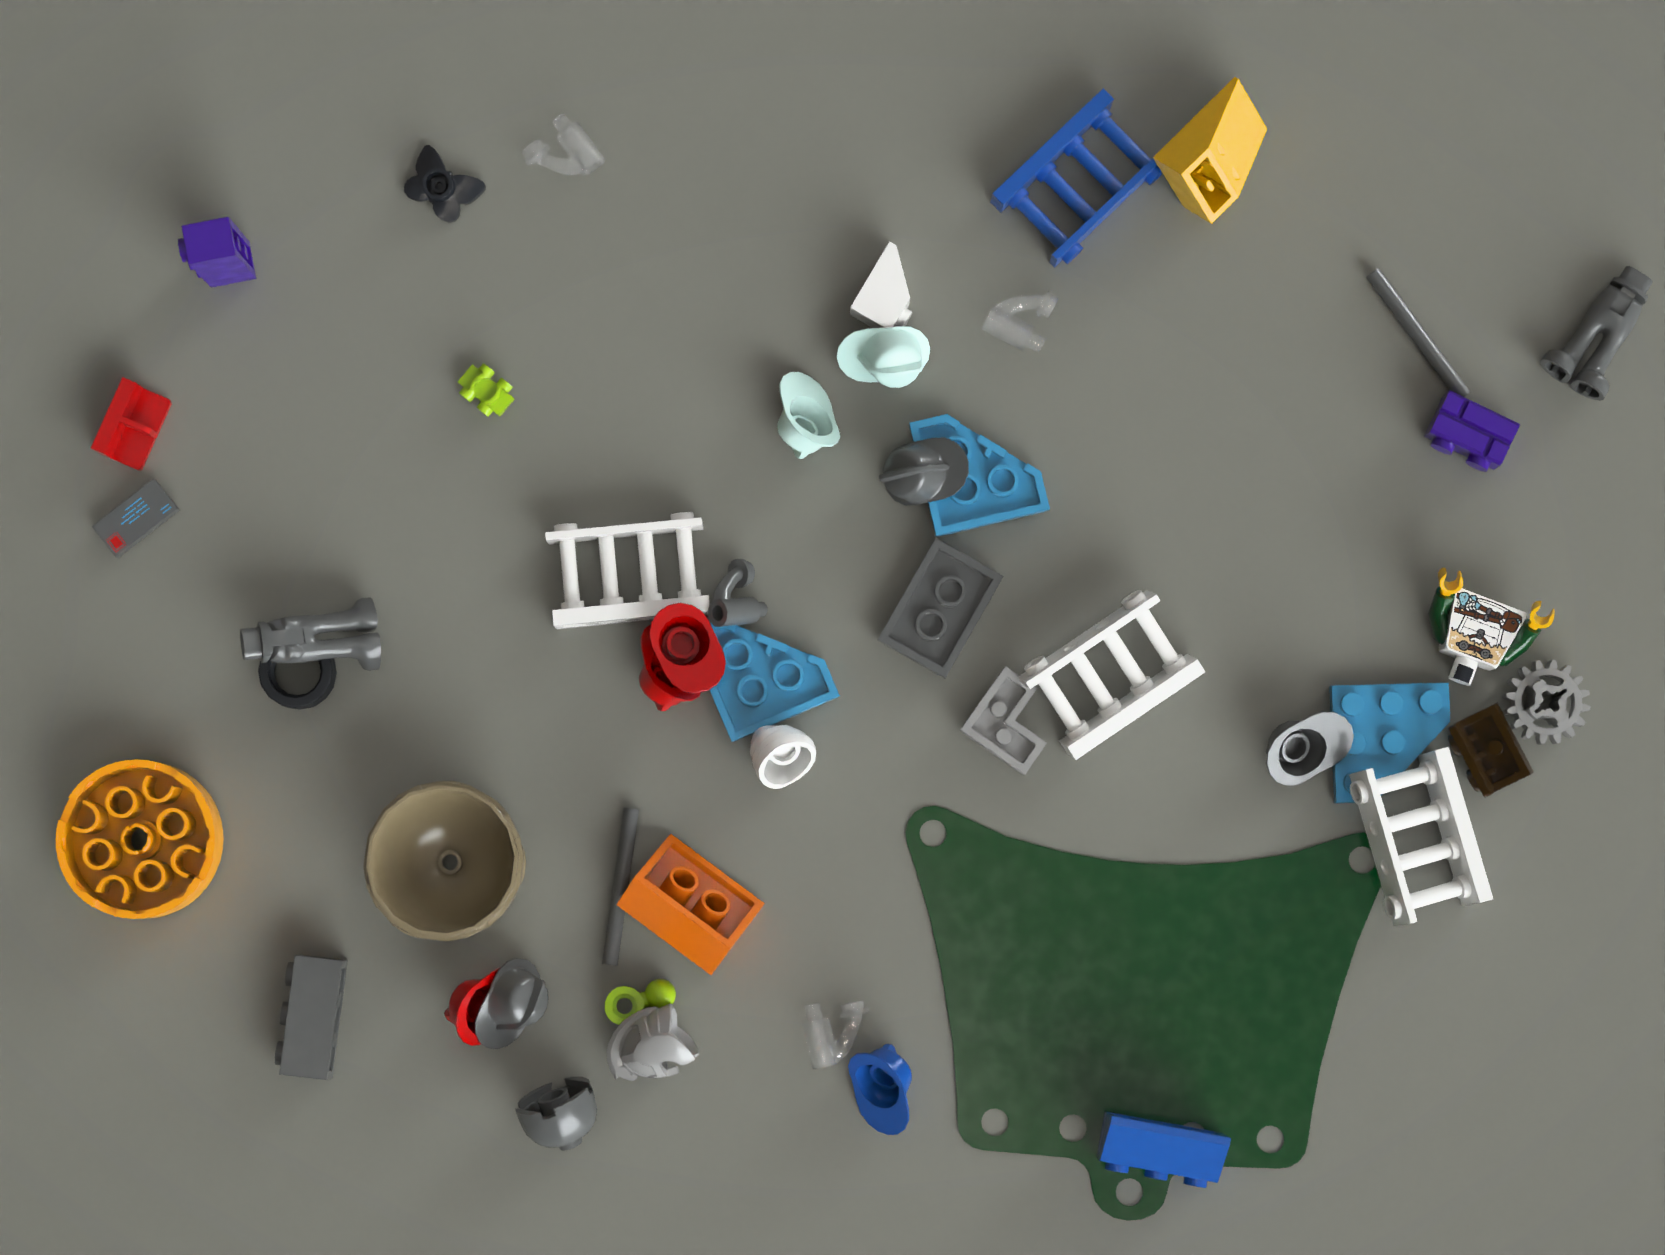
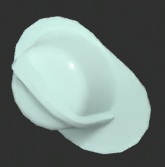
[837,326,930,388]
[777,372,840,459]

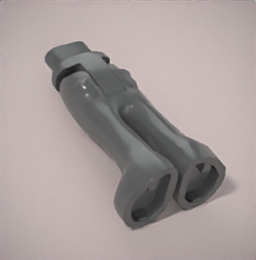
[1540,266,1653,401]
[240,597,381,671]

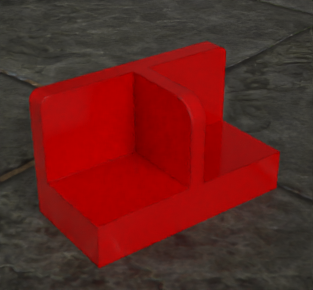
[91,377,172,471]

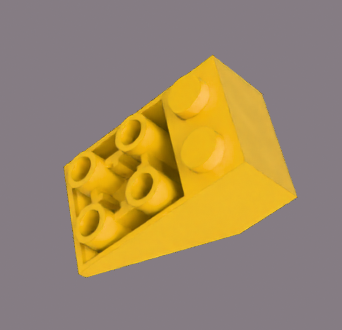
[1153,77,1267,224]

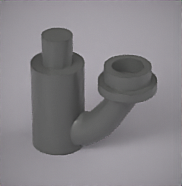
[708,559,768,627]

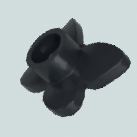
[404,145,486,223]

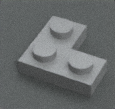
[960,666,1047,776]

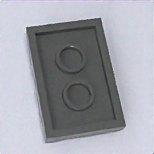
[877,538,1004,679]

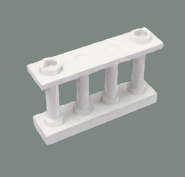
[545,512,710,629]
[1018,590,1205,760]
[1349,747,1493,927]

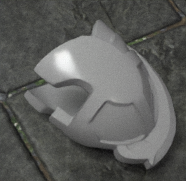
[607,1004,699,1081]

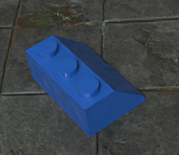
[1097,1111,1231,1188]

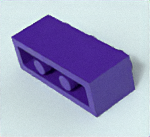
[178,217,257,288]

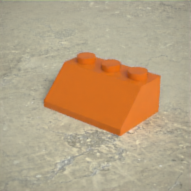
[616,834,765,975]

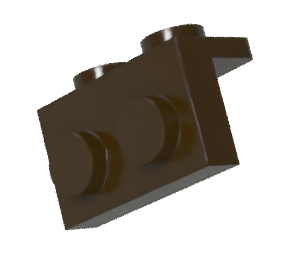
[1448,702,1534,798]

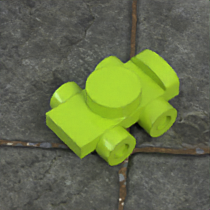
[458,363,515,417]

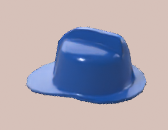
[848,1044,912,1135]

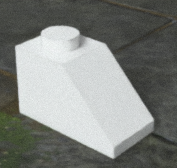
[850,241,912,328]

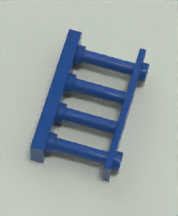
[990,88,1163,268]

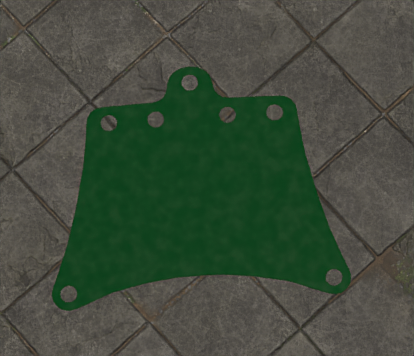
[905,806,1381,1221]

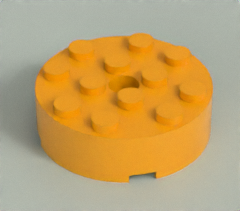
[55,759,224,919]

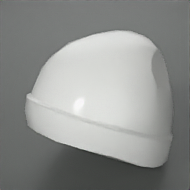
[750,725,816,789]

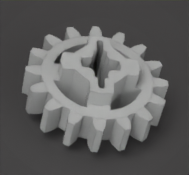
[1502,660,1591,745]

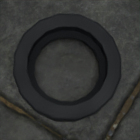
[258,658,337,710]

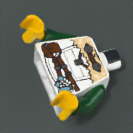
[1428,568,1555,686]

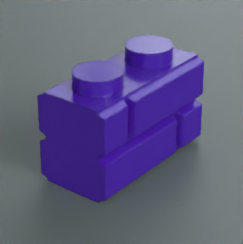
[1424,390,1520,472]

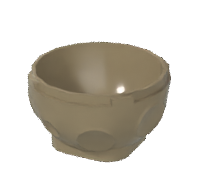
[363,781,526,941]

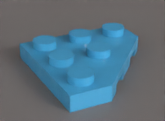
[909,414,1050,537]
[710,623,840,742]
[1329,683,1450,803]

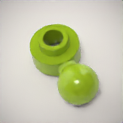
[605,979,676,1025]

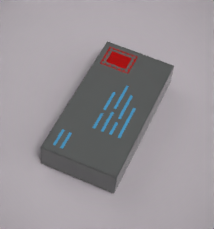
[92,478,180,558]

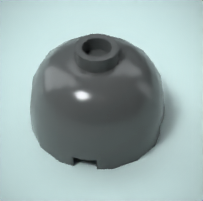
[515,1077,597,1151]

